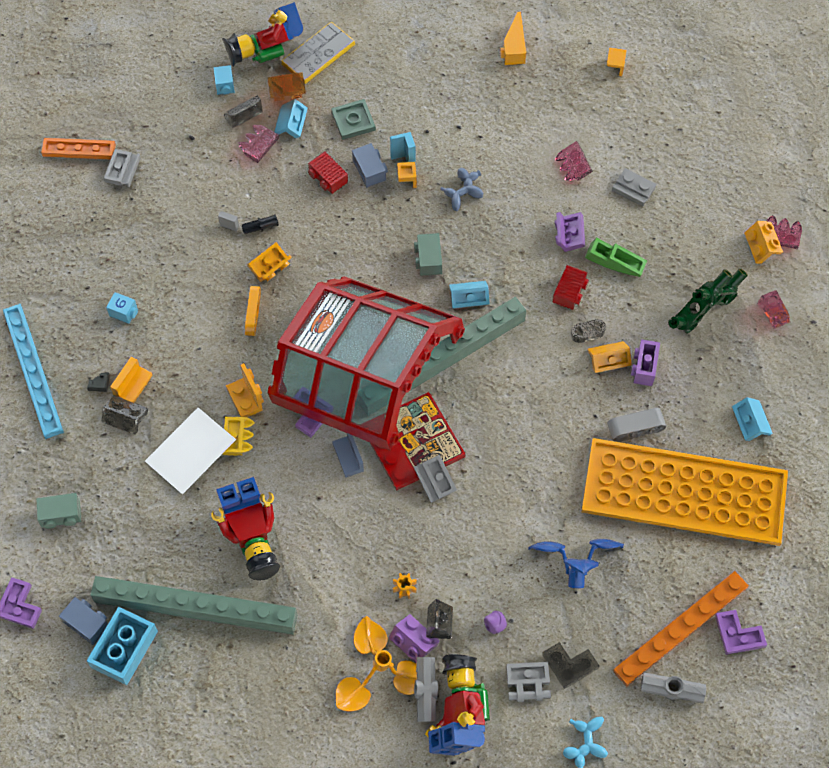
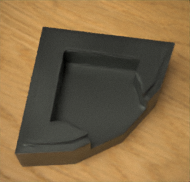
[87,372,110,392]

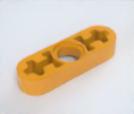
[245,286,261,336]

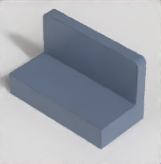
[332,433,364,478]

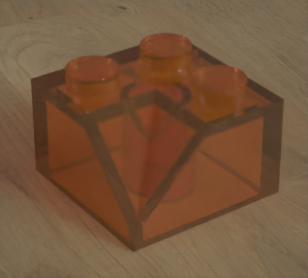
[267,72,306,101]

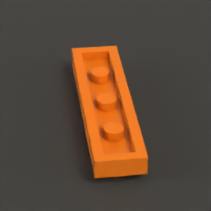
[41,138,116,160]

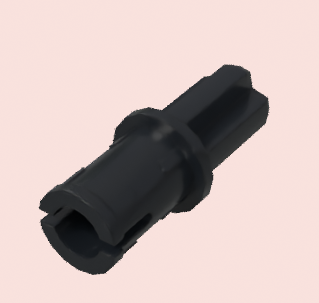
[242,214,279,234]

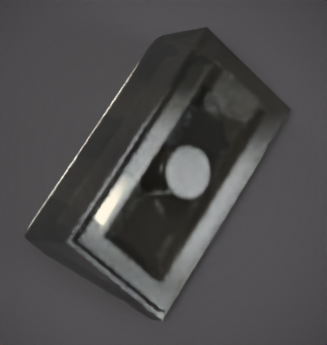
[426,599,453,639]

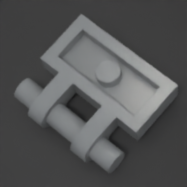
[506,662,551,702]

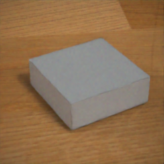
[218,211,239,232]

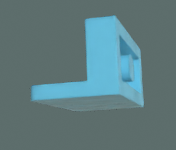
[274,99,308,138]
[390,132,416,165]
[449,281,490,308]
[732,397,773,441]

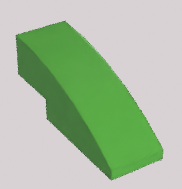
[585,237,647,277]

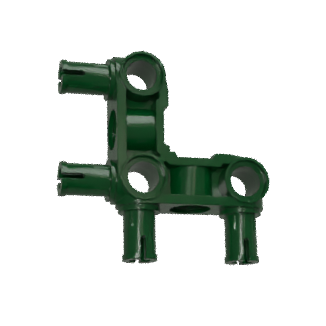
[668,269,748,334]

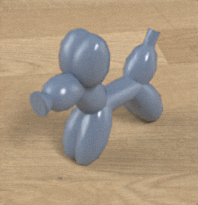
[440,168,483,211]

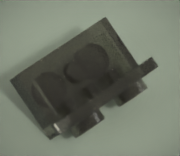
[224,95,263,128]
[101,396,148,435]

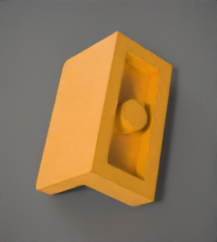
[588,341,632,373]
[110,357,153,404]

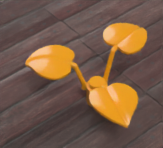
[336,616,417,712]

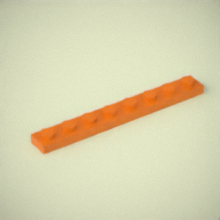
[613,571,749,687]

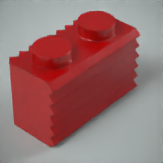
[308,151,348,194]
[552,265,589,310]

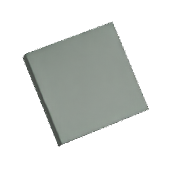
[331,99,376,140]

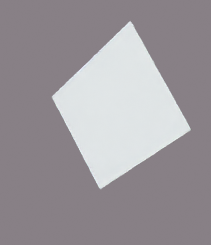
[145,408,236,494]

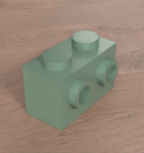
[414,233,442,276]
[36,493,82,529]

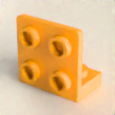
[226,363,264,417]

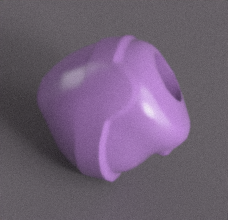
[484,611,507,634]

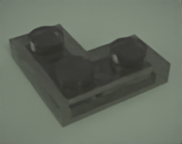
[542,642,600,689]

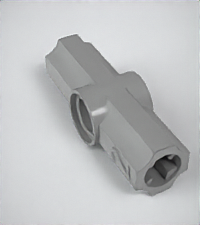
[414,657,438,722]
[641,673,706,703]

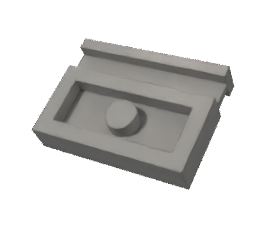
[104,149,141,187]
[612,168,657,206]
[414,455,457,503]

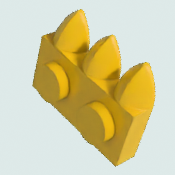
[223,417,255,456]

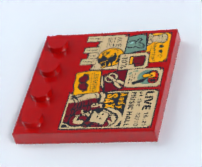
[361,392,466,491]

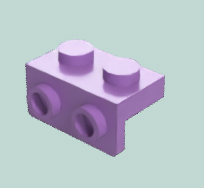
[555,212,585,252]
[389,614,440,663]

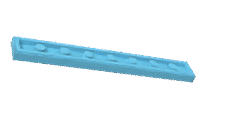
[3,304,64,439]

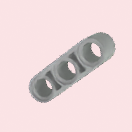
[607,408,667,442]

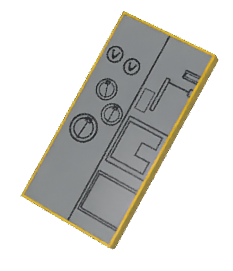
[281,22,355,84]

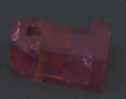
[757,290,790,329]

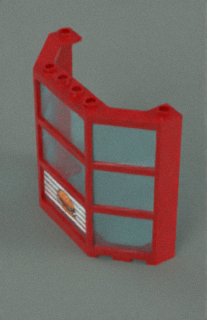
[267,276,465,450]

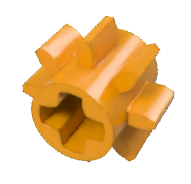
[393,573,417,599]

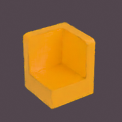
[607,47,627,76]
[397,162,417,188]

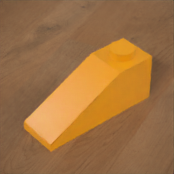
[500,12,526,65]

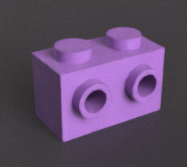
[631,339,660,386]

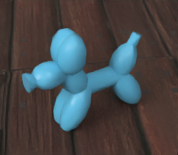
[563,717,608,768]

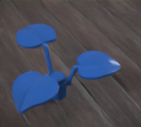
[528,539,624,588]

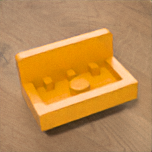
[744,221,783,264]
[247,242,292,282]

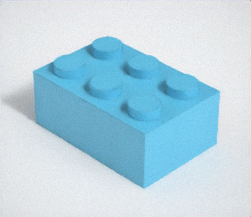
[87,607,158,685]

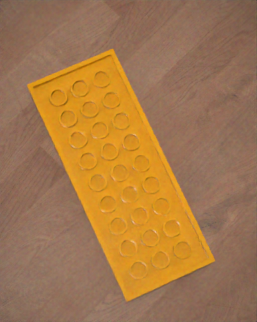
[581,438,788,546]

